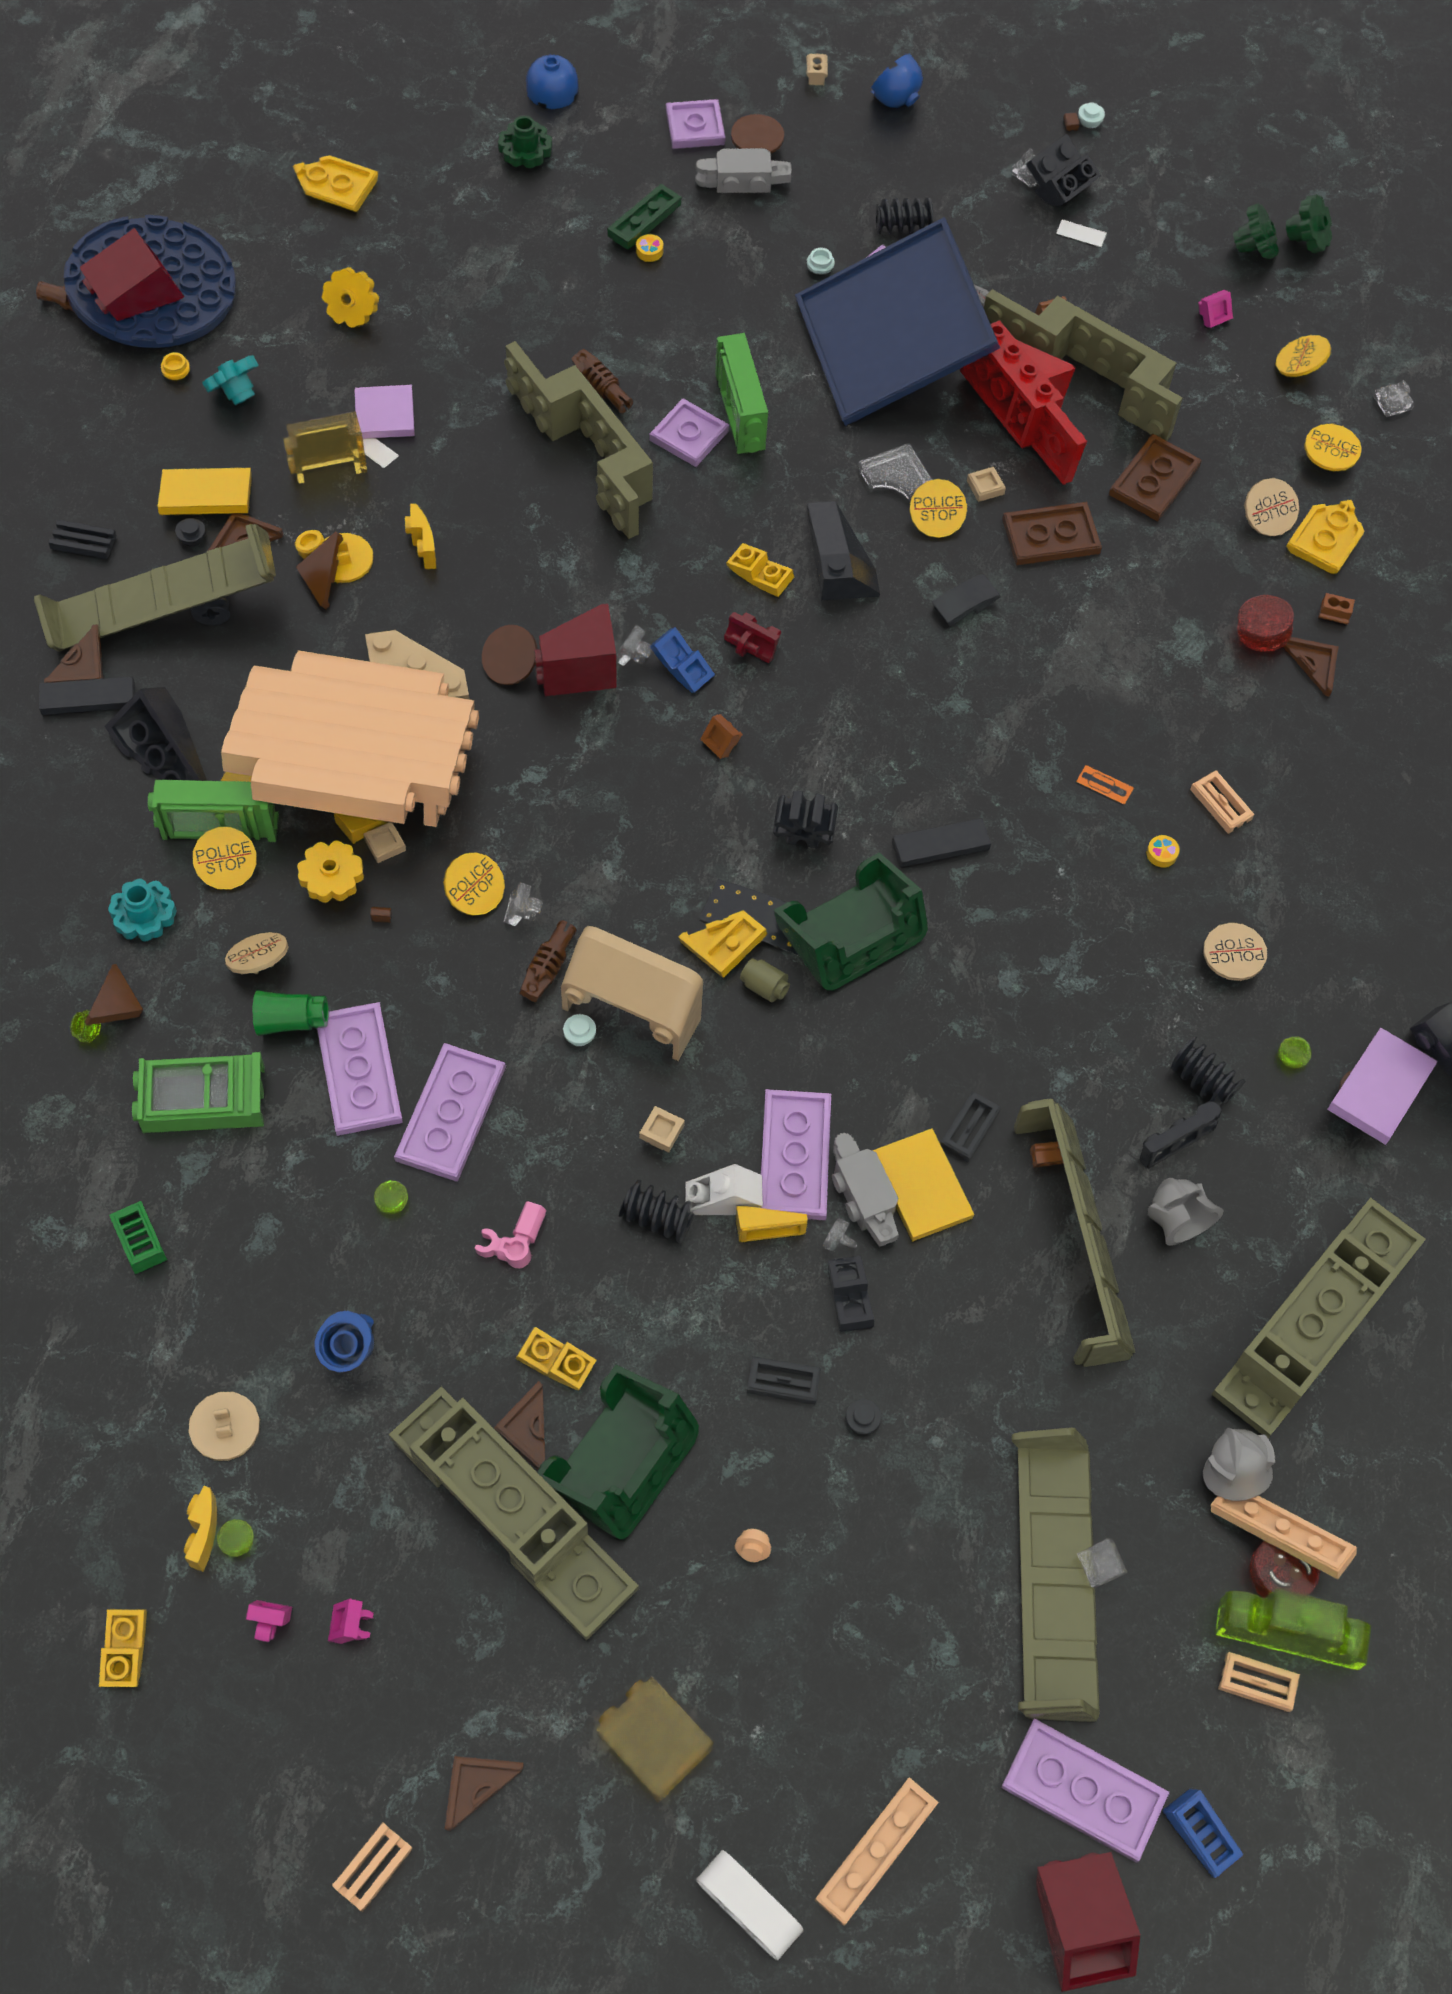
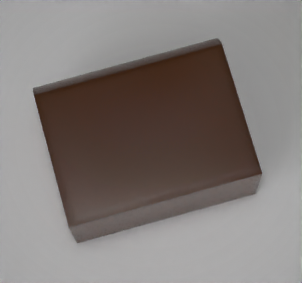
[1063,113,1079,131]
[371,907,392,923]

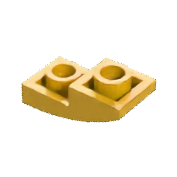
[405,504,437,569]
[726,543,794,597]
[515,1327,596,1391]
[184,1486,217,1572]
[99,1609,147,1687]

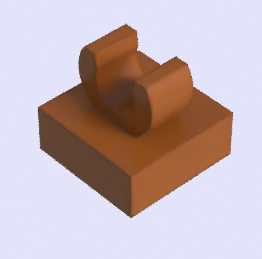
[700,714,743,759]

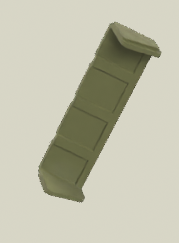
[34,524,276,652]
[1014,1099,1135,1367]
[1012,1428,1100,1722]

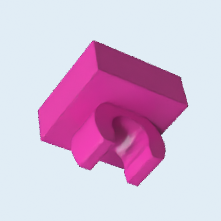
[1198,290,1233,328]
[328,1599,373,1644]
[246,1600,293,1642]

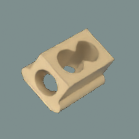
[807,54,828,85]

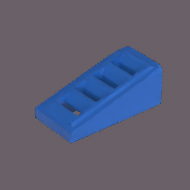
[1163,1789,1243,1878]

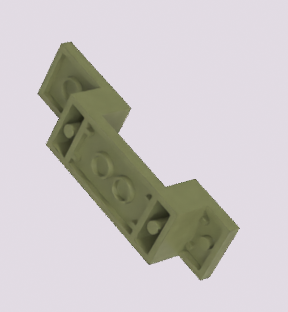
[984,289,1183,441]
[504,341,653,539]
[1212,1197,1426,1438]
[389,1386,639,1641]

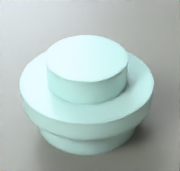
[1078,103,1105,128]
[807,248,834,274]
[563,1014,596,1046]

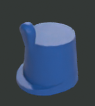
[315,1311,374,1372]

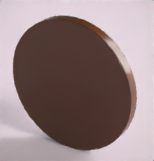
[731,114,784,154]
[482,625,538,685]

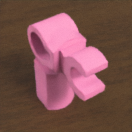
[475,1201,547,1268]

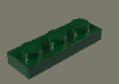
[607,184,682,250]

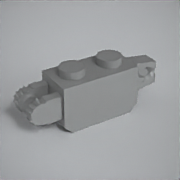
[695,149,791,193]
[832,1132,899,1247]

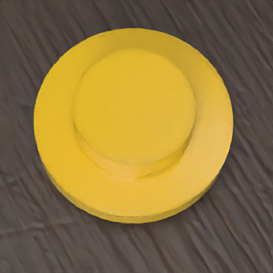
[161,352,190,380]

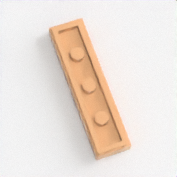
[1211,1496,1357,1579]
[815,1778,939,1926]

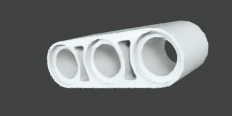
[696,1850,804,1960]

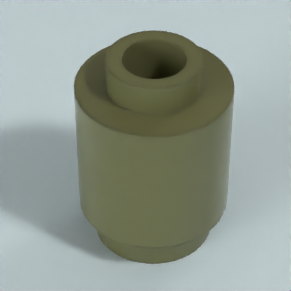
[740,958,790,1002]

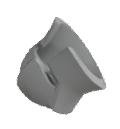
[1148,1178,1223,1245]
[1203,1428,1275,1501]

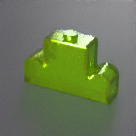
[1215,1589,1371,1670]

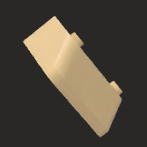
[561,926,703,1061]

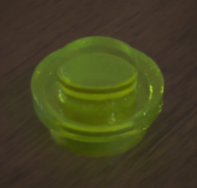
[70,1010,101,1043]
[1278,1036,1312,1068]
[374,1181,408,1214]
[217,1519,254,1557]

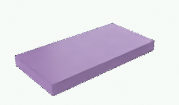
[317,1002,403,1136]
[1327,1028,1438,1145]
[394,1043,506,1182]
[760,1089,831,1220]
[1001,1718,1169,1863]

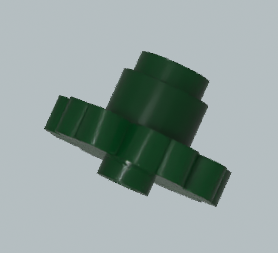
[498,116,553,168]
[1286,194,1332,253]
[1233,203,1279,260]

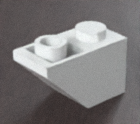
[686,1164,763,1215]

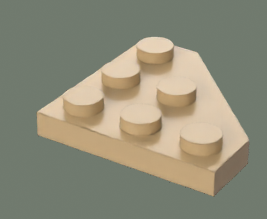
[365,630,469,699]

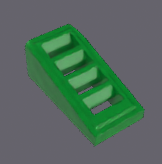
[109,1201,167,1274]

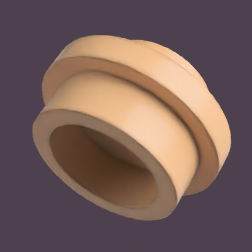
[735,1529,771,1562]

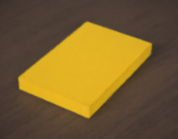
[157,468,252,515]
[872,1128,974,1242]

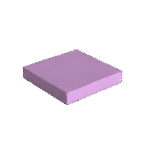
[666,99,725,149]
[355,385,415,439]
[650,398,729,467]

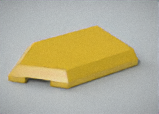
[293,155,378,212]
[1286,500,1364,574]

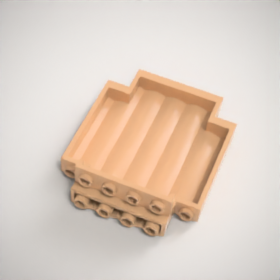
[221,650,479,827]

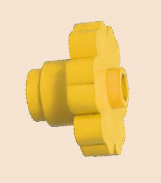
[322,267,379,328]
[297,841,364,903]

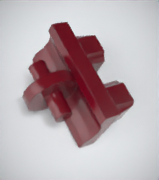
[723,612,781,663]

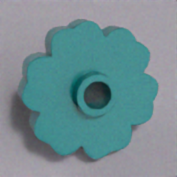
[202,355,259,405]
[108,879,177,941]

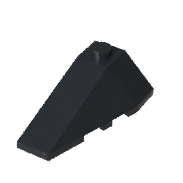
[105,687,207,781]

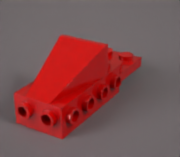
[960,321,1087,485]

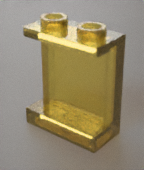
[283,411,367,484]
[597,1677,714,1803]

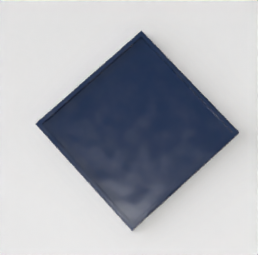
[795,217,1000,426]

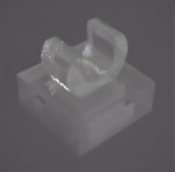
[1012,149,1037,188]
[1374,380,1414,417]
[616,625,652,666]
[504,882,543,926]
[1077,1539,1128,1588]

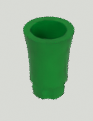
[252,990,329,1036]

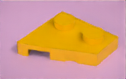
[678,910,768,978]

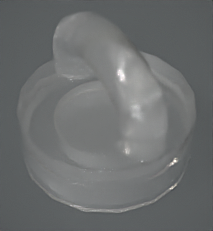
[823,1218,857,1253]

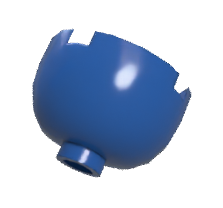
[871,54,923,108]
[526,55,579,109]

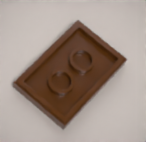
[1109,434,1202,521]
[1002,502,1102,565]

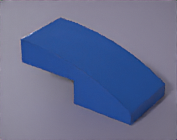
[649,627,715,693]

